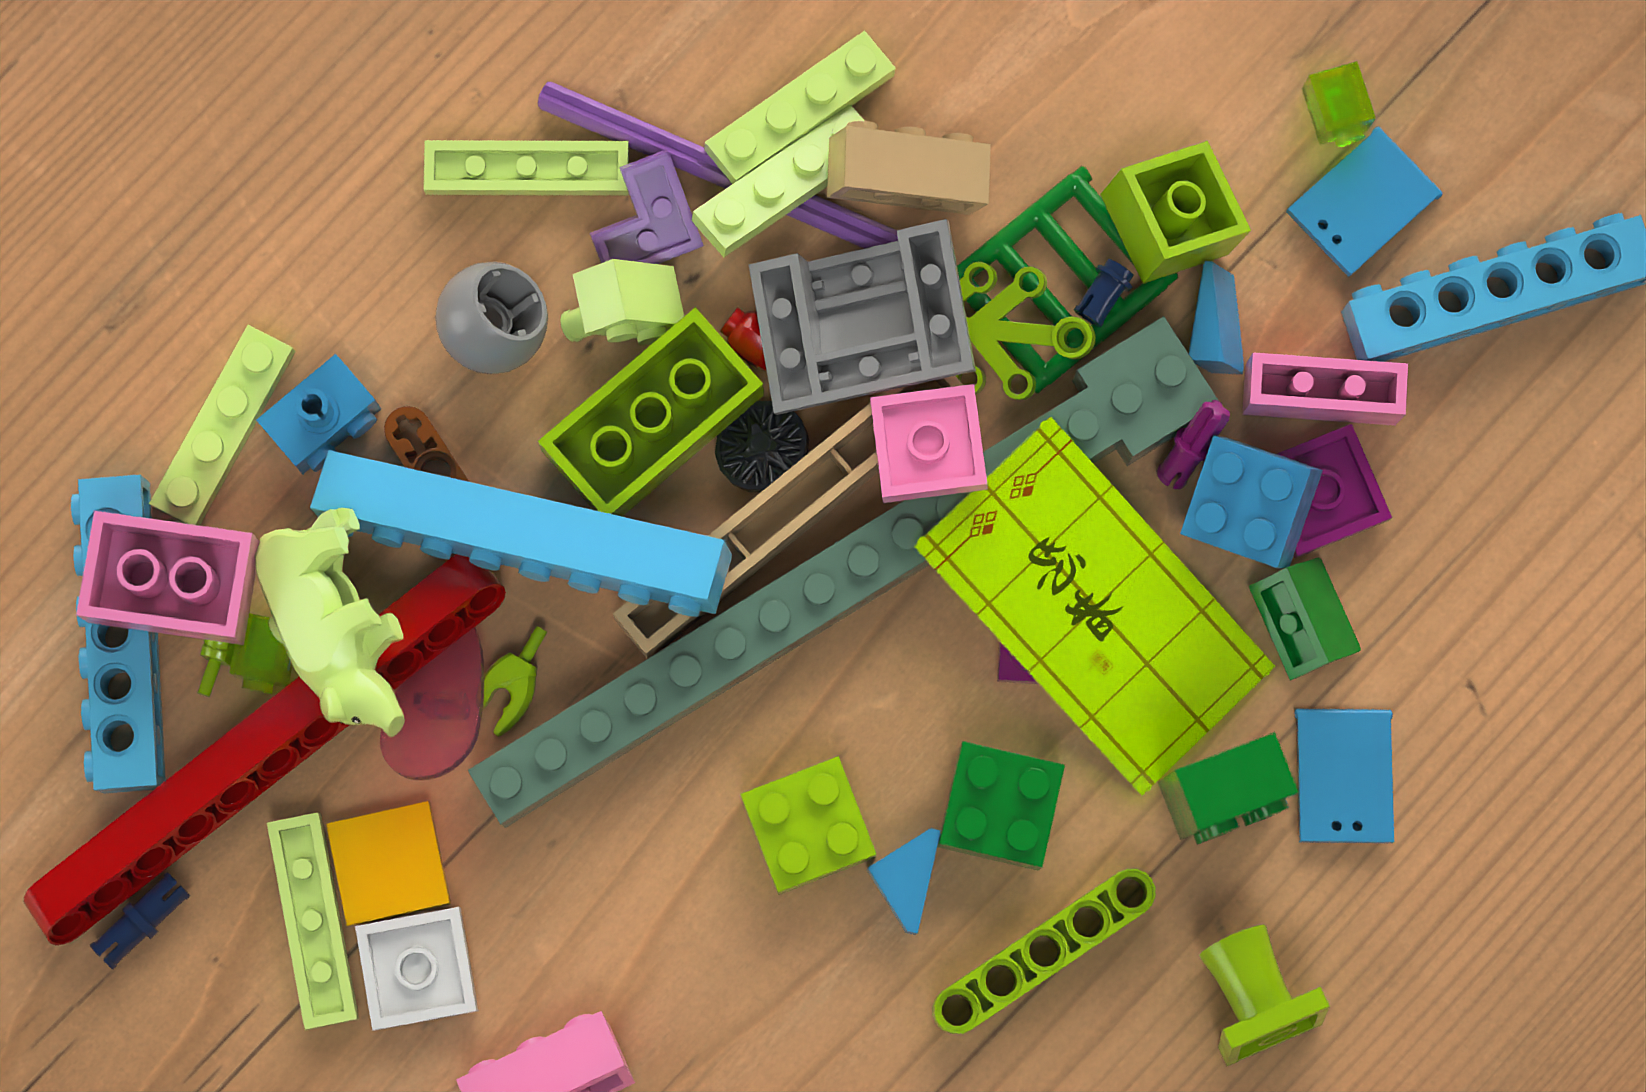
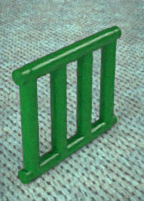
[957,166,1178,394]

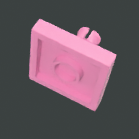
[870,384,988,503]

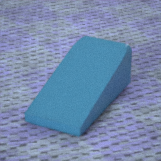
[1189,261,1244,374]

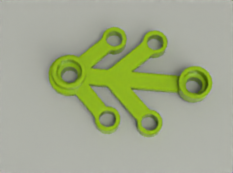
[956,262,1095,400]

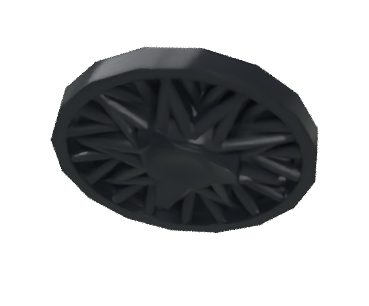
[715,401,809,493]

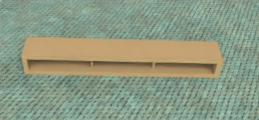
[613,376,963,659]

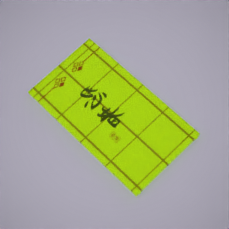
[913,417,1275,795]

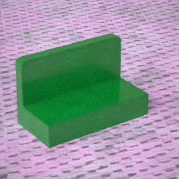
[1249,557,1361,681]

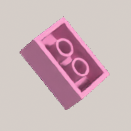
[76,511,260,645]

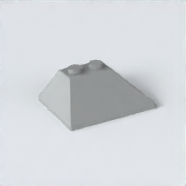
[749,219,976,415]

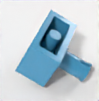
[256,354,381,474]

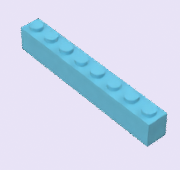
[310,450,732,617]

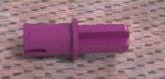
[1156,400,1230,489]

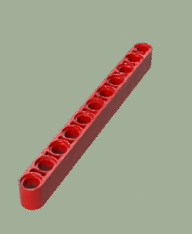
[23,554,506,945]

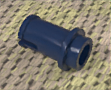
[1074,259,1134,328]

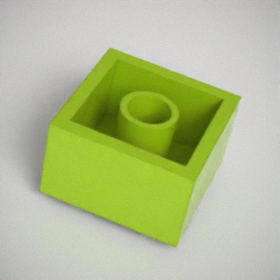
[1100,141,1251,284]
[740,756,877,895]

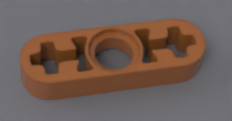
[384,406,469,482]

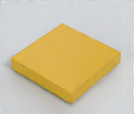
[326,801,451,927]

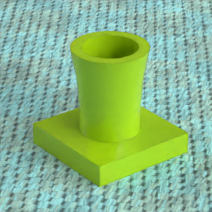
[1199,925,1330,1066]

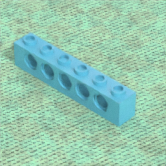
[1341,213,1646,362]
[71,475,166,794]

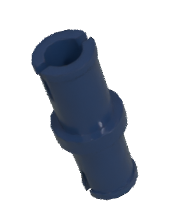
[89,872,190,970]

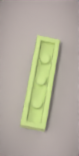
[704,31,896,184]
[692,105,865,258]
[424,140,629,195]
[149,325,296,526]
[267,812,359,1030]

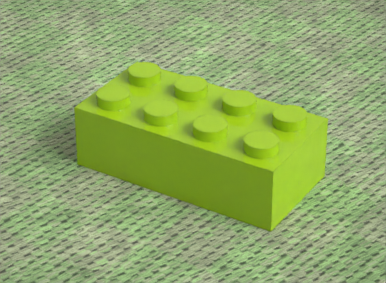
[538,307,764,517]

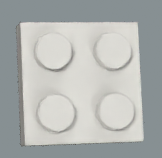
[355,907,478,1031]

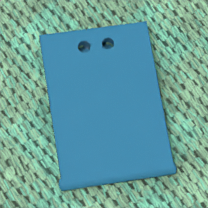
[1286,127,1443,277]
[1294,709,1394,844]

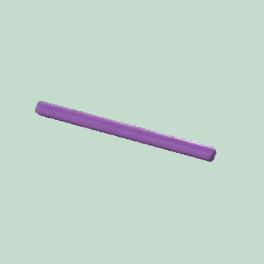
[538,82,898,248]

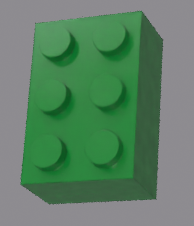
[1158,732,1299,845]

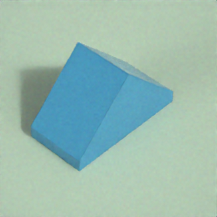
[867,828,941,935]

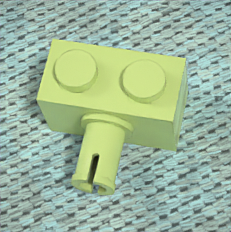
[560,259,684,345]

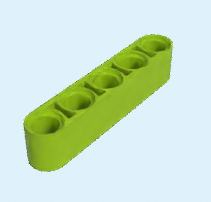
[932,869,1156,1034]

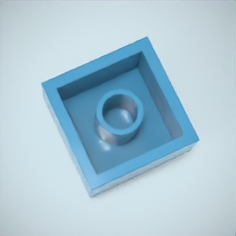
[1180,435,1323,568]

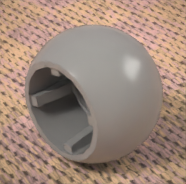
[435,262,548,374]

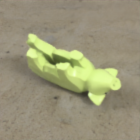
[255,508,405,738]

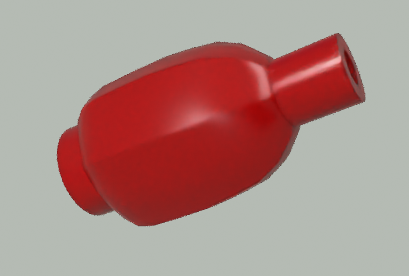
[719,307,767,371]

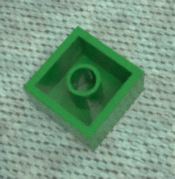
[937,741,1065,871]

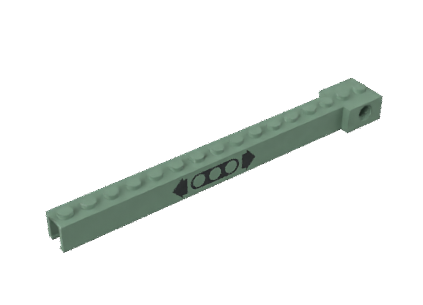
[467,316,1219,828]

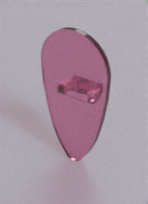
[380,627,484,780]

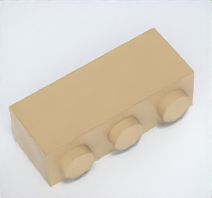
[827,121,991,215]

